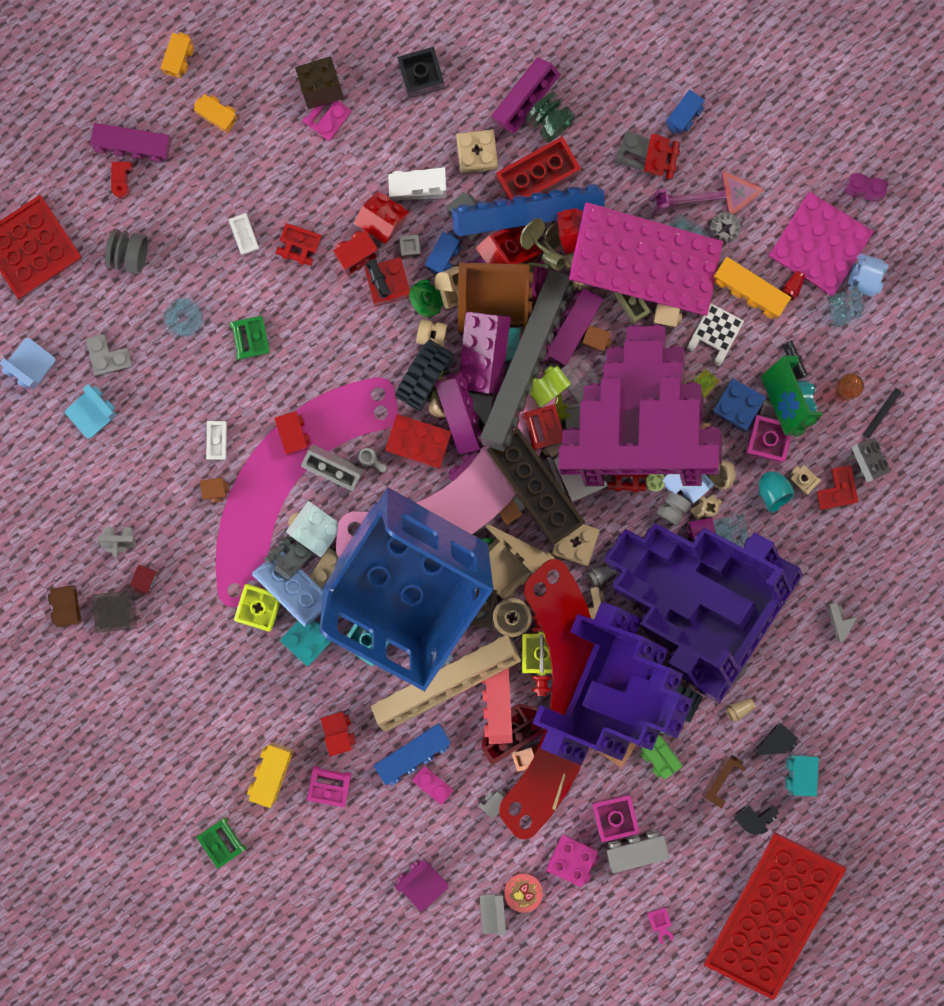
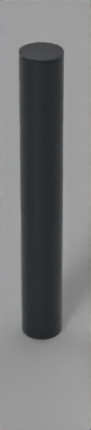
[863,388,901,439]

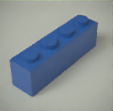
[373,723,451,786]

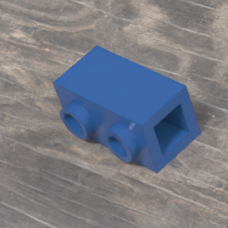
[666,89,705,135]
[425,231,461,274]

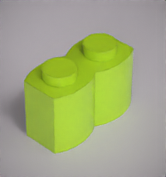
[530,366,571,408]

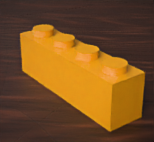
[714,257,792,319]

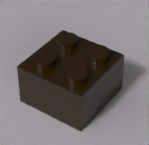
[295,56,344,110]

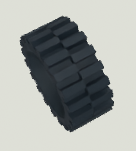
[395,339,455,412]

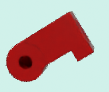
[111,162,133,199]

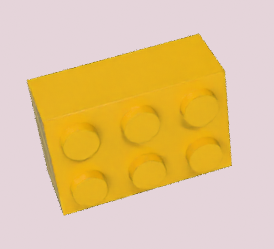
[247,742,294,808]

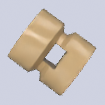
[416,319,448,347]

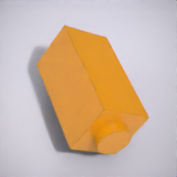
[161,32,194,78]
[194,94,238,134]

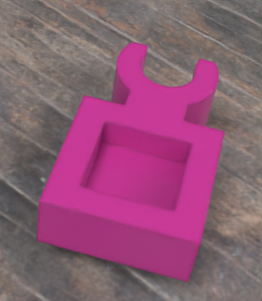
[647,906,673,944]

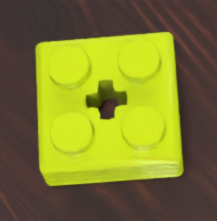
[234,584,280,632]

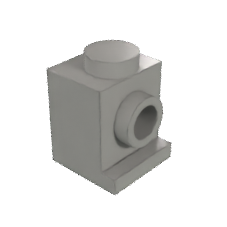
[478,788,507,819]

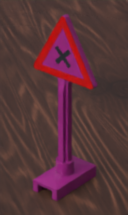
[650,171,764,216]

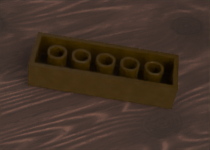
[485,427,586,546]

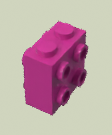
[546,833,600,888]

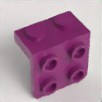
[394,857,448,911]

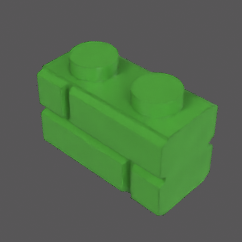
[640,734,683,780]

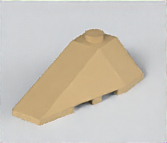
[485,524,555,574]

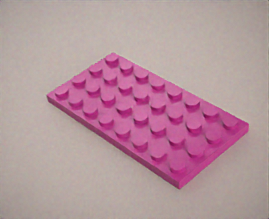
[569,203,723,316]

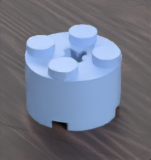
[848,253,888,297]

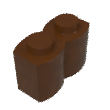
[48,585,82,627]

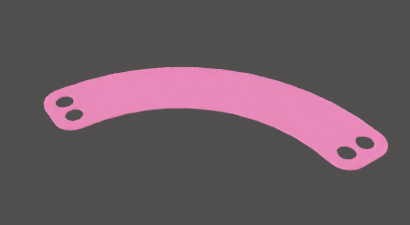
[336,372,556,558]

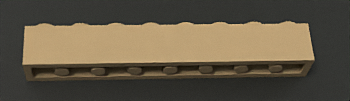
[371,635,521,732]

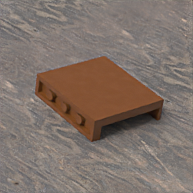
[458,263,533,333]

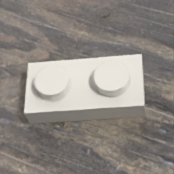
[206,421,227,460]

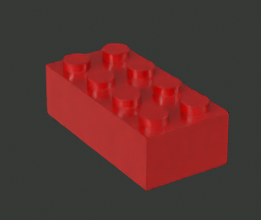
[496,136,581,200]

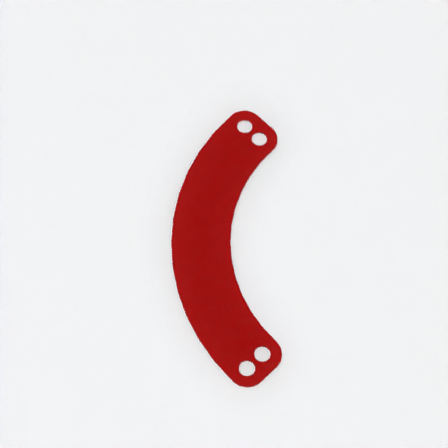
[499,559,594,840]

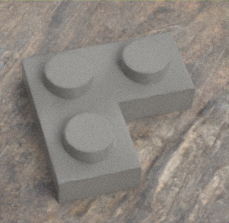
[86,334,133,376]

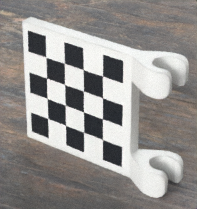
[687,303,744,366]

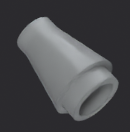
[587,565,617,587]

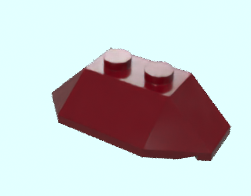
[481,704,545,765]

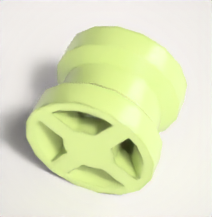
[646,474,665,492]

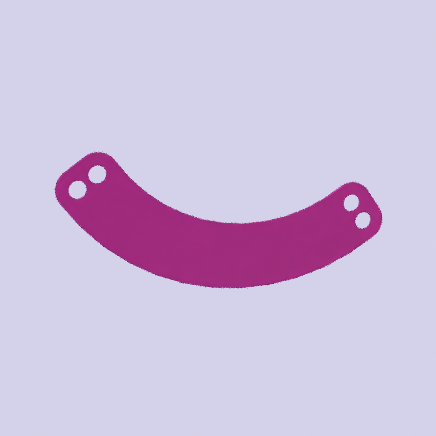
[215,377,398,607]

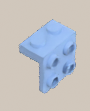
[0,338,56,389]

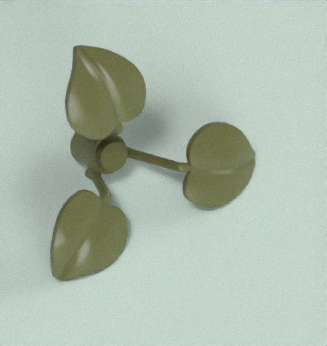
[520,218,566,273]

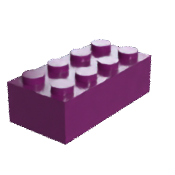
[459,312,511,394]

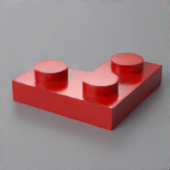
[816,465,859,510]

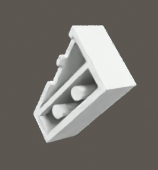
[388,167,447,200]

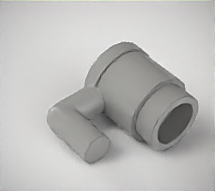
[358,448,387,473]

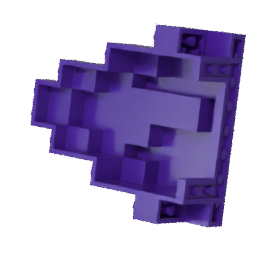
[604,523,803,704]
[533,602,693,766]

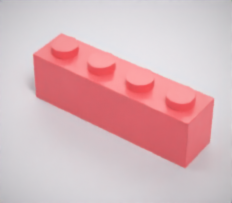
[482,668,512,744]

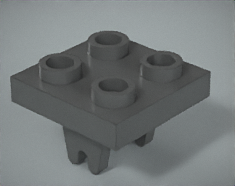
[847,437,890,482]

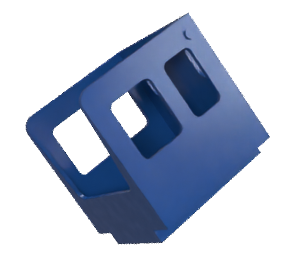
[320,487,494,692]

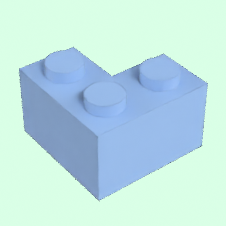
[663,474,714,503]

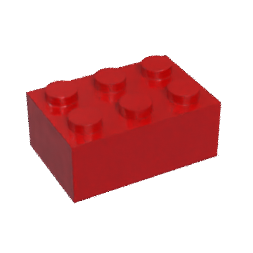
[476,226,544,264]
[385,414,452,470]

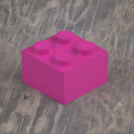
[745,415,791,464]
[591,793,640,842]

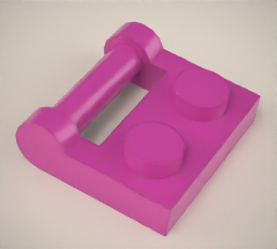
[302,101,352,142]
[307,766,352,808]

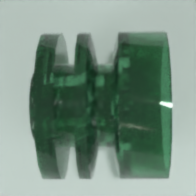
[526,91,577,143]

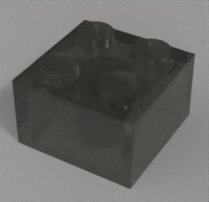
[92,591,138,633]

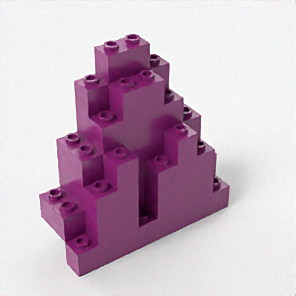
[558,324,722,486]

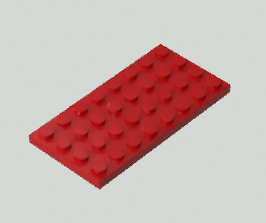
[704,832,846,1000]

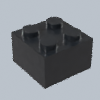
[397,47,445,99]

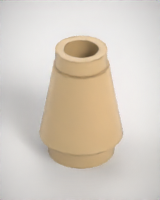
[725,698,756,722]

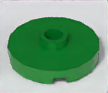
[409,280,443,317]

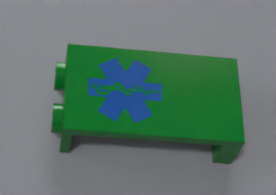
[760,356,823,437]

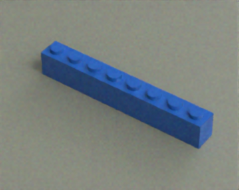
[452,184,605,236]

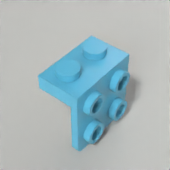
[65,384,117,439]

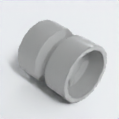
[656,491,691,527]

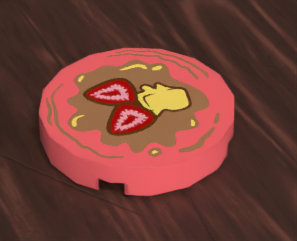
[504,873,543,913]

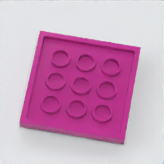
[768,191,874,297]

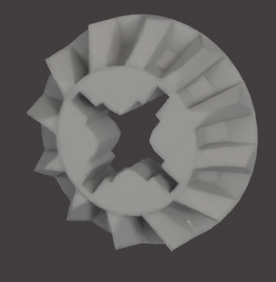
[710,212,741,243]

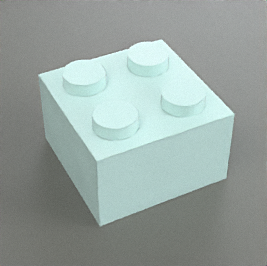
[286,501,339,557]

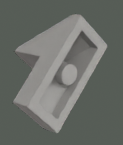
[827,602,857,642]

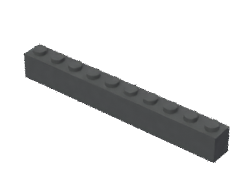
[480,270,574,452]

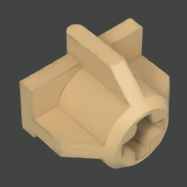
[690,494,722,520]

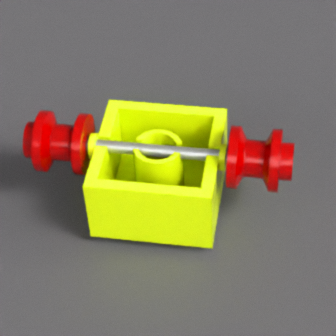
[522,616,552,696]

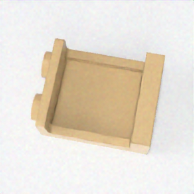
[488,538,531,600]

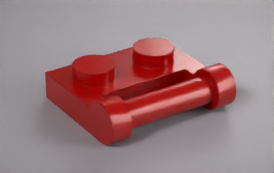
[522,404,563,451]

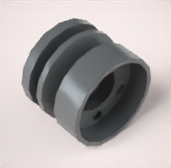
[105,228,148,274]

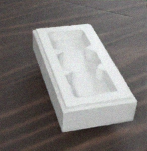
[228,213,260,256]

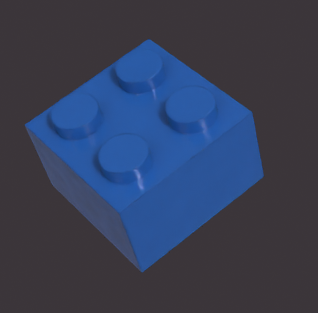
[711,378,766,432]

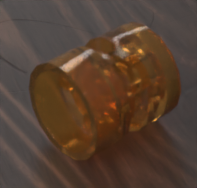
[835,374,864,401]

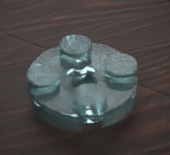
[164,298,203,337]

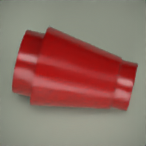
[782,271,805,301]

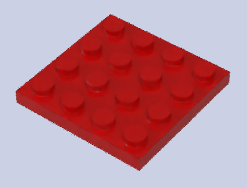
[0,195,82,300]

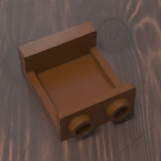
[701,755,746,808]

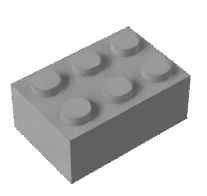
[605,830,670,873]

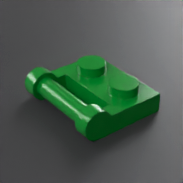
[229,316,271,360]
[196,817,247,869]

